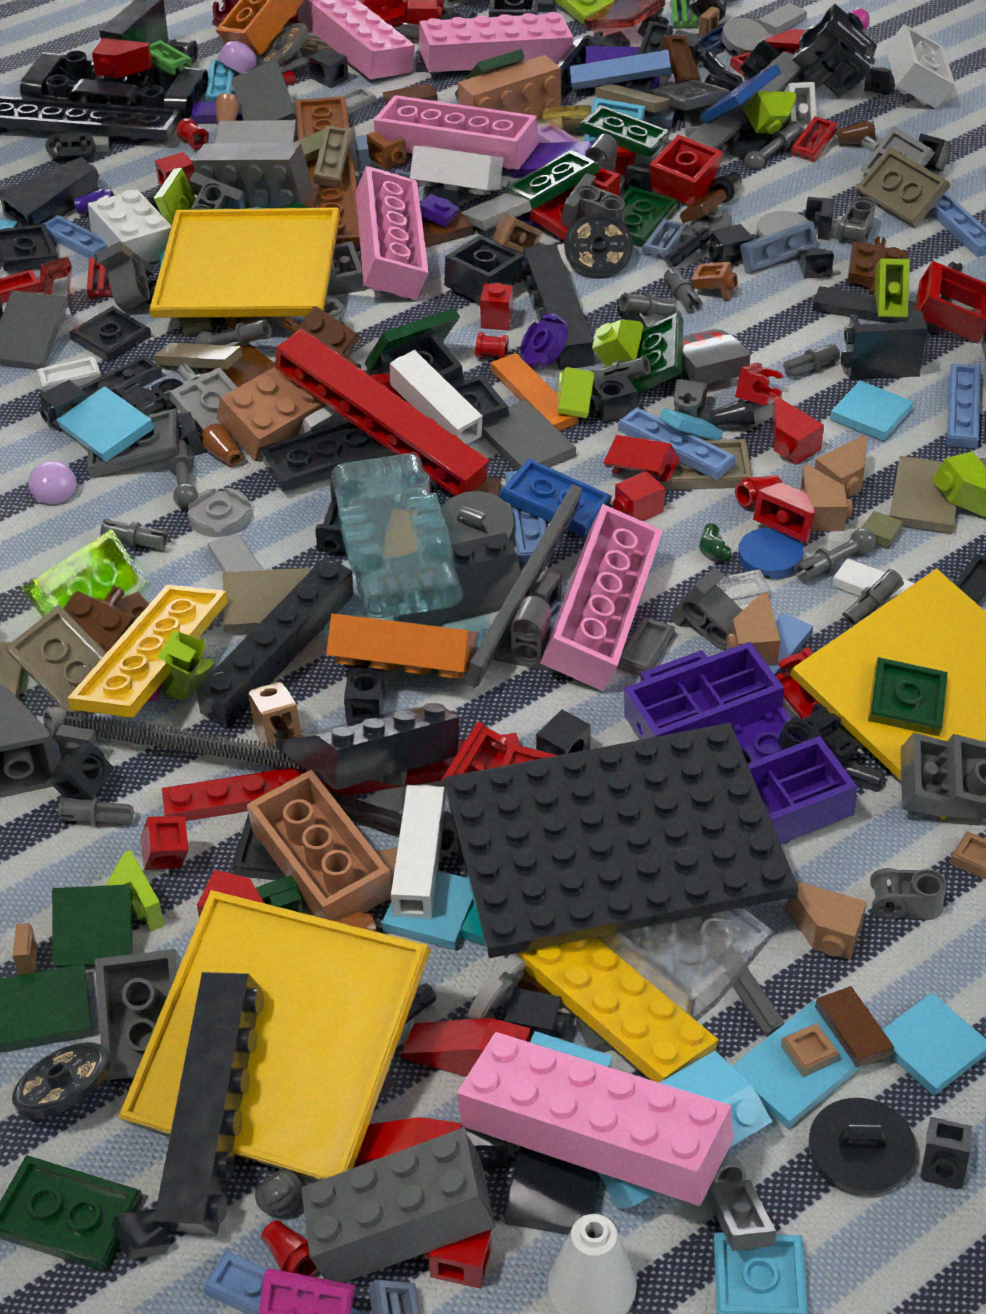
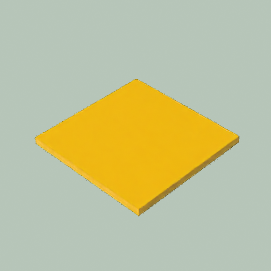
[150,208,340,318]
[790,568,986,821]
[118,890,431,1181]

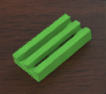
[670,0,697,28]
[150,40,192,75]

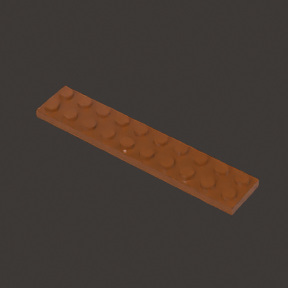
[295,96,360,247]

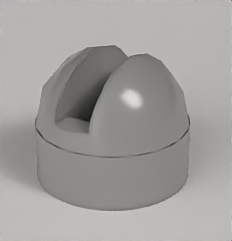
[43,707,70,736]
[712,1155,746,1183]

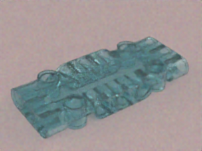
[331,454,463,618]

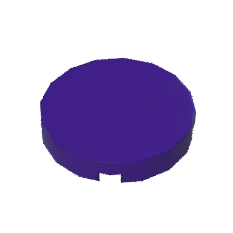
[520,313,568,370]

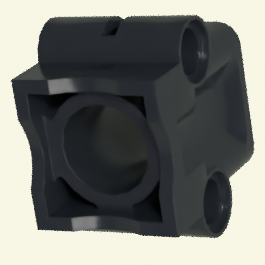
[792,3,877,96]

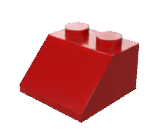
[649,134,723,205]

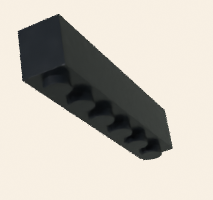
[520,244,594,370]
[196,555,354,729]
[154,972,264,1236]

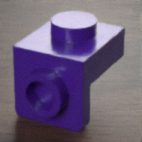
[419,194,459,227]

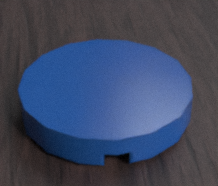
[738,528,803,579]

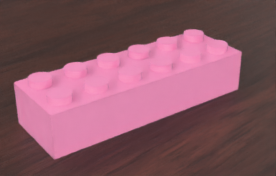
[298,0,415,80]
[419,12,573,72]
[373,95,538,170]
[355,166,429,300]
[540,504,663,691]
[457,1032,733,1206]

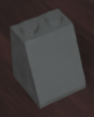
[0,683,57,798]

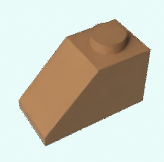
[493,213,543,253]
[815,435,867,498]
[800,465,852,531]
[726,593,780,666]
[786,881,867,960]

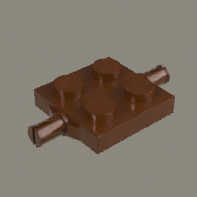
[847,236,908,295]
[281,306,361,369]
[63,585,135,653]

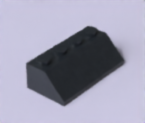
[380,532,521,626]

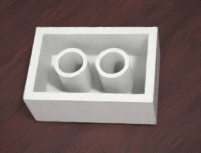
[886,24,955,108]
[410,146,503,195]
[88,190,172,263]

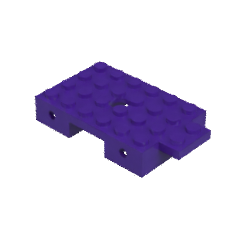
[624,642,857,844]

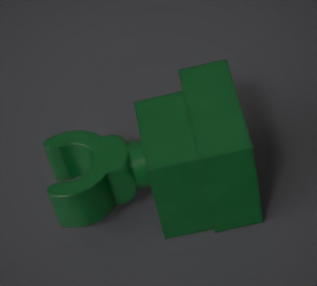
[256,875,303,913]

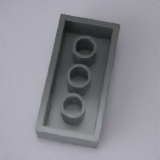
[192,143,313,207]
[301,1128,496,1283]

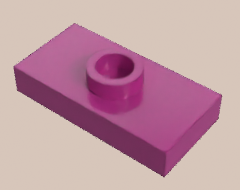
[259,1268,355,1314]

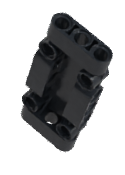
[20,50,209,117]

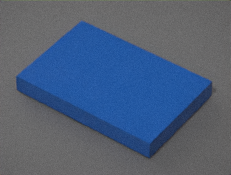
[700,64,782,123]
[499,458,612,537]

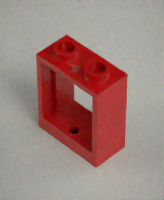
[916,261,986,343]

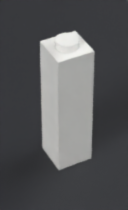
[390,350,482,445]
[391,785,446,919]

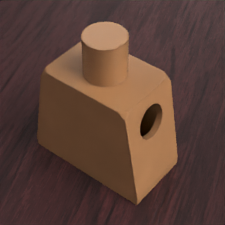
[248,682,302,768]

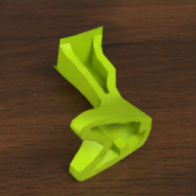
[157,630,213,700]

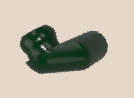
[699,523,731,562]

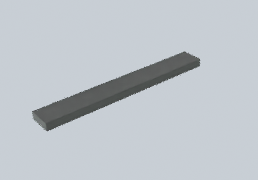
[465,484,583,688]

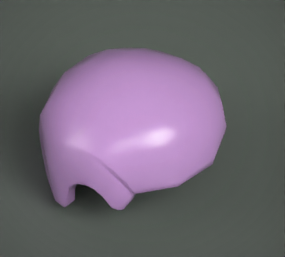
[217,41,256,74]
[28,460,77,505]

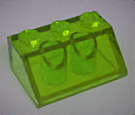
[22,529,148,617]

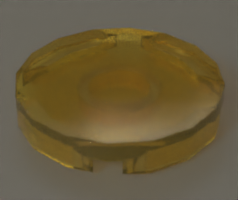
[542,105,592,120]

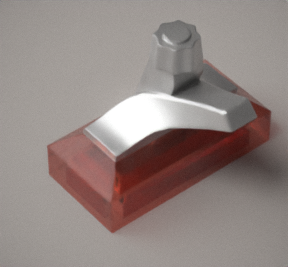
[40,256,72,320]

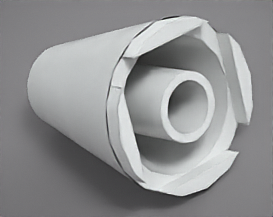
[548,1214,637,1314]

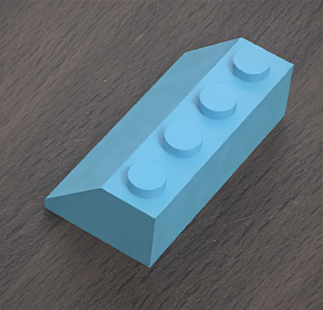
[597,1051,772,1209]

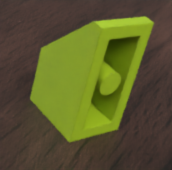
[743,91,797,134]
[875,259,910,318]
[592,319,644,367]
[932,451,986,517]

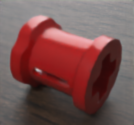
[176,118,209,150]
[475,332,509,359]

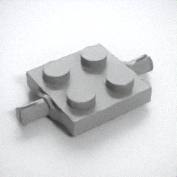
[860,126,935,175]
[170,364,238,434]

